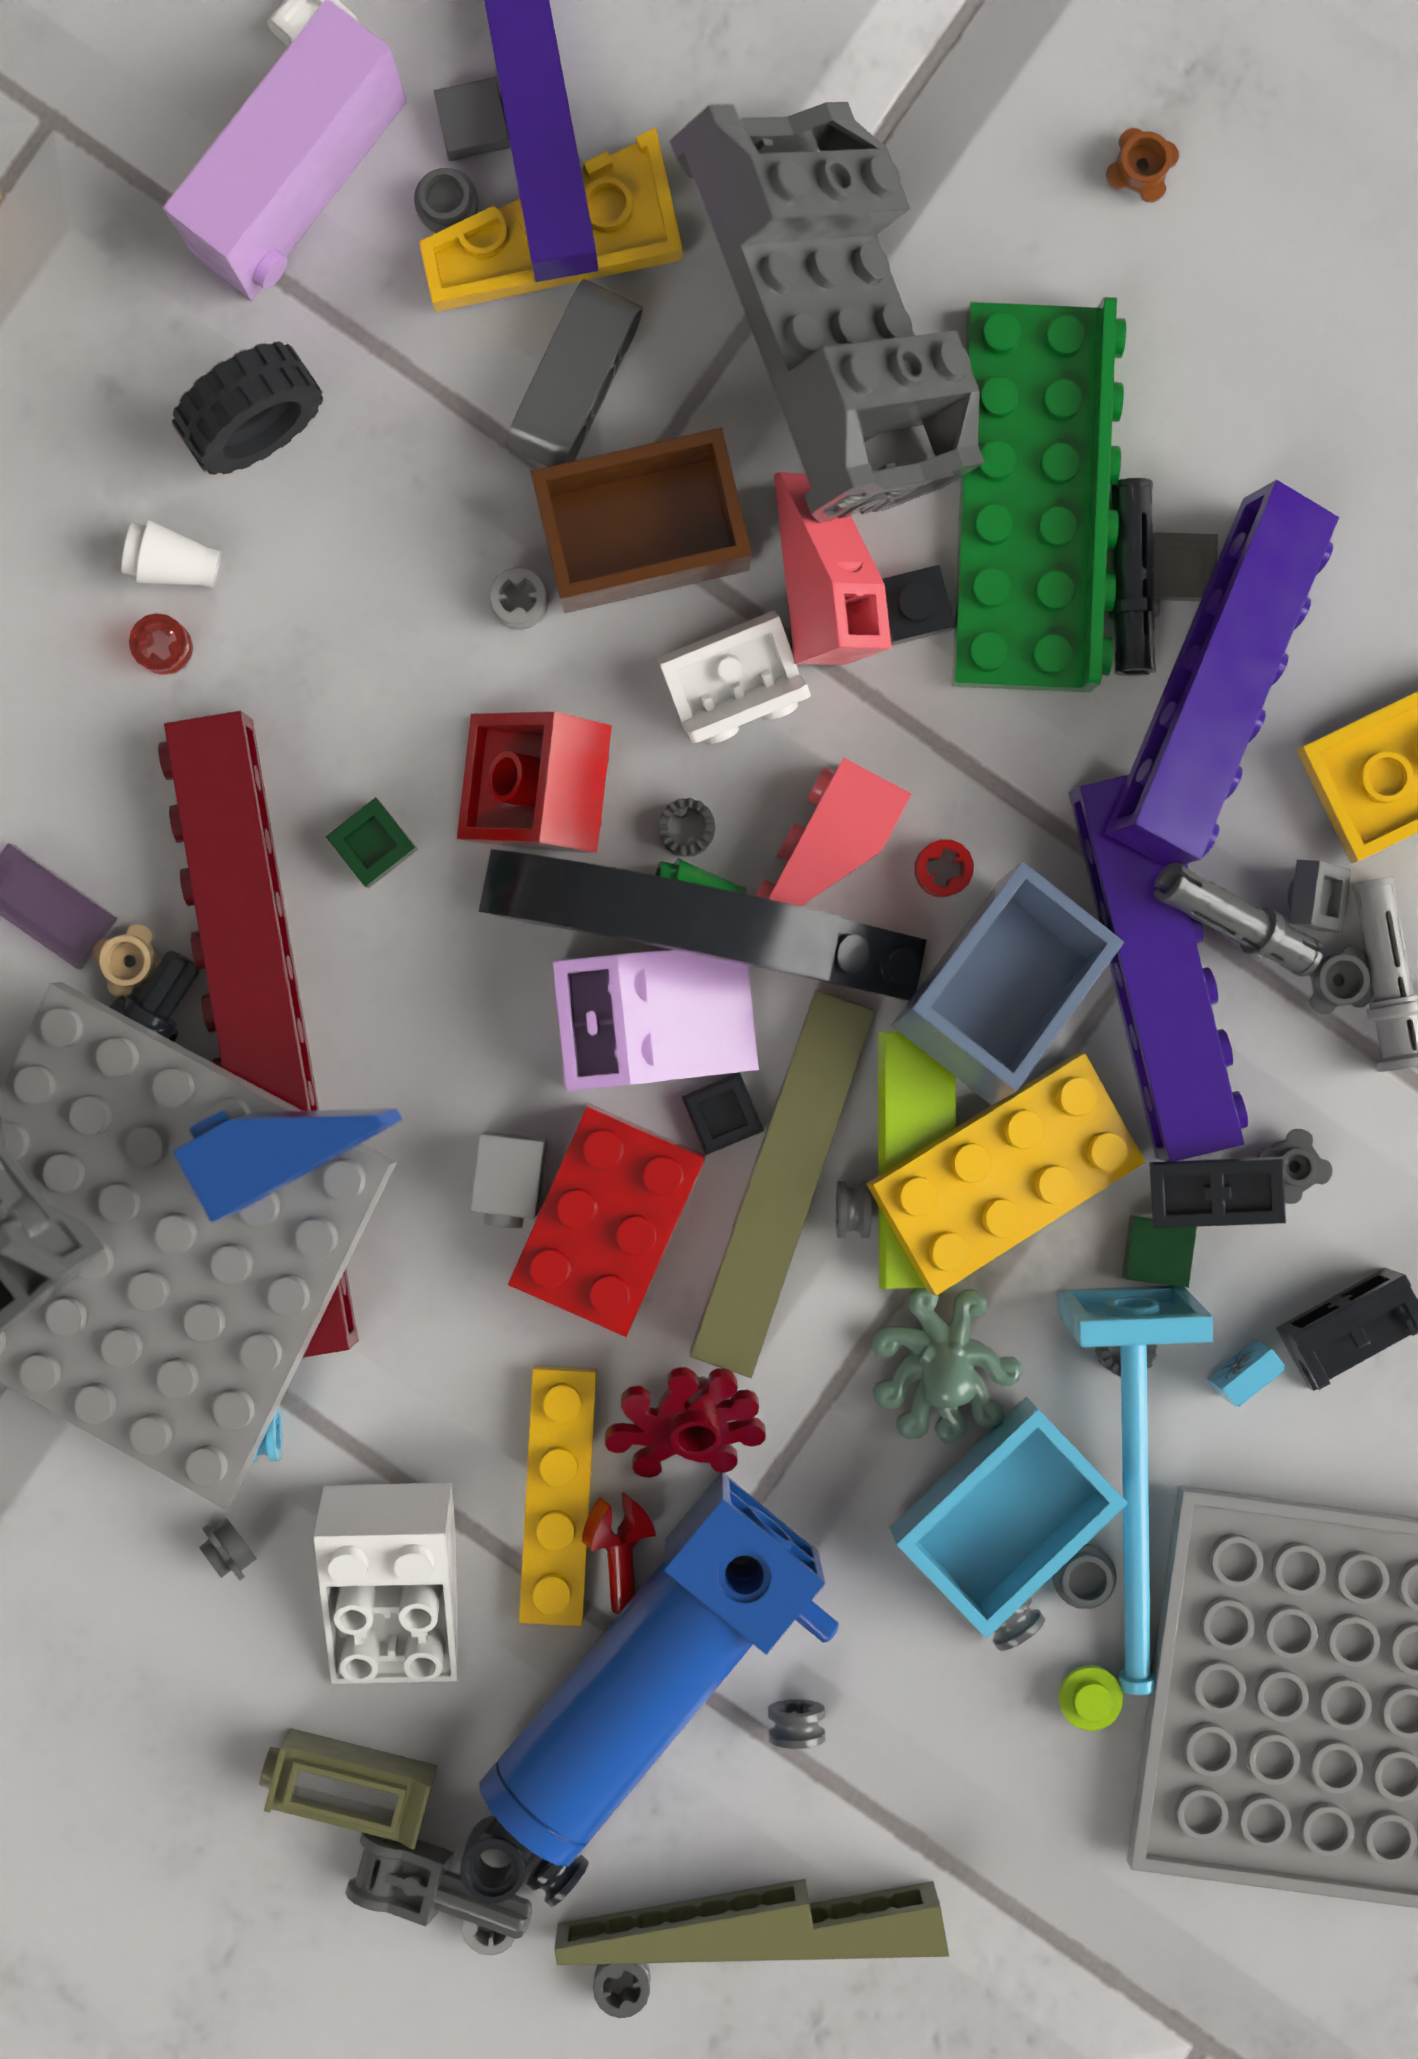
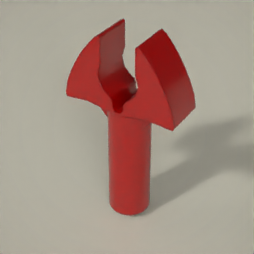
[582,1492,656,1614]

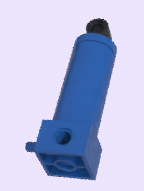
[460,1473,839,1904]

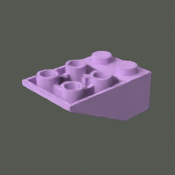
[552,950,759,1092]

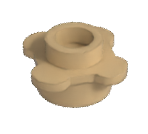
[93,924,162,998]

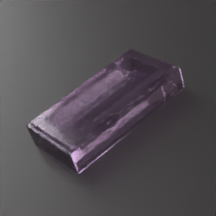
[0,843,118,969]

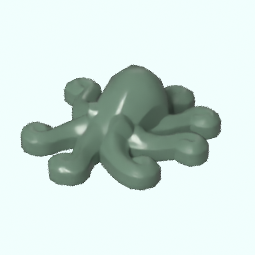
[871,1288,1022,1443]

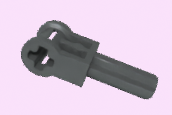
[345,1832,532,1939]

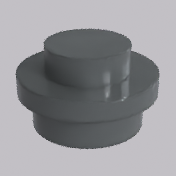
[414,168,479,233]
[1052,1544,1117,1609]

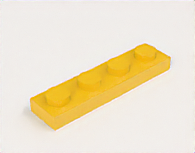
[519,1365,597,1626]

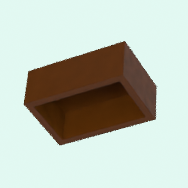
[530,427,752,614]

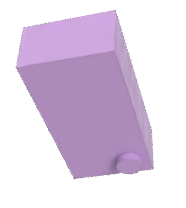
[163,0,407,301]

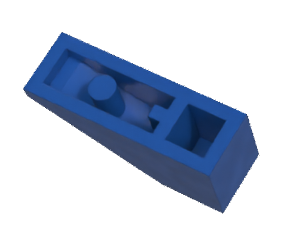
[173,1108,403,1223]

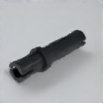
[1109,478,1160,676]

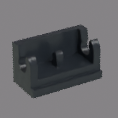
[1149,1157,1286,1228]
[1276,1268,1418,1391]

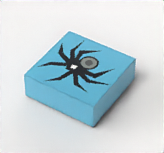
[1207,1340,1285,1407]

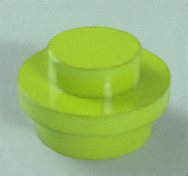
[1058,1665,1123,1731]

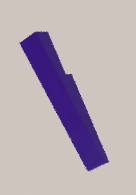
[484,0,599,282]

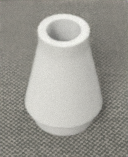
[121,520,221,588]

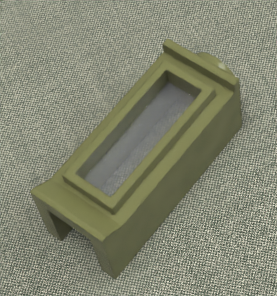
[259,1728,438,1849]

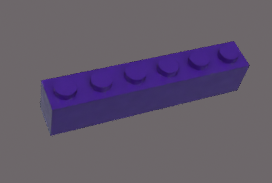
[1105,480,1339,866]
[1069,774,1248,1162]

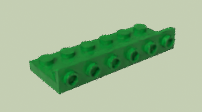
[952,297,1126,693]

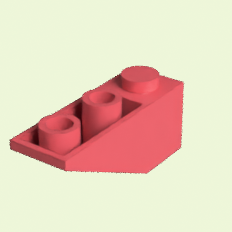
[774,472,892,665]
[755,757,912,907]

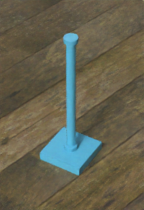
[1057,1285,1213,1695]

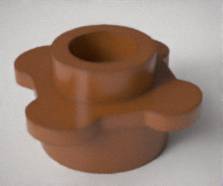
[1106,128,1179,203]

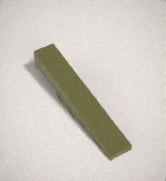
[690,990,875,1379]
[554,1879,950,1965]

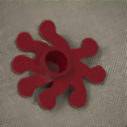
[604,1367,766,1478]

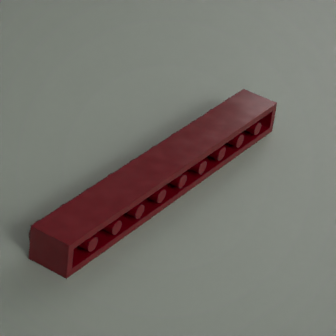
[158,710,359,1358]

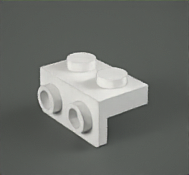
[656,610,811,744]

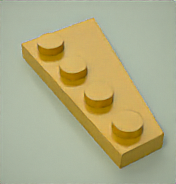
[419,127,683,312]

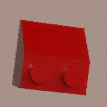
[456,711,612,853]

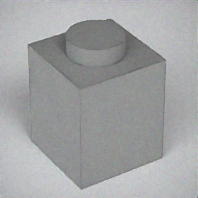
[470,1131,548,1228]

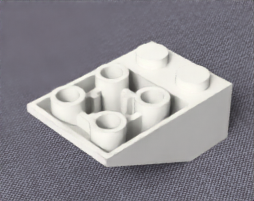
[313,1483,459,1684]

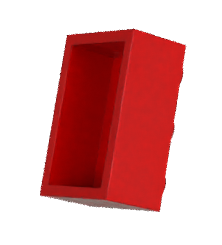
[507,1104,706,1337]

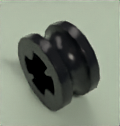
[526,1855,589,1907]

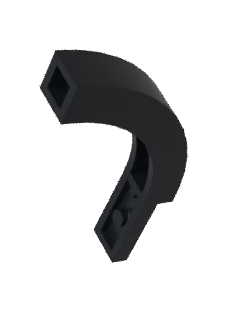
[478,849,927,1001]

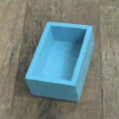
[889,1396,1128,1639]

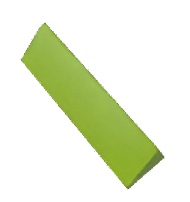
[878,1032,956,1289]

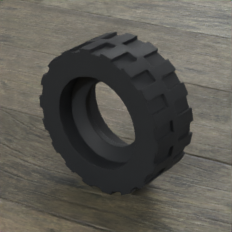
[172,341,323,475]

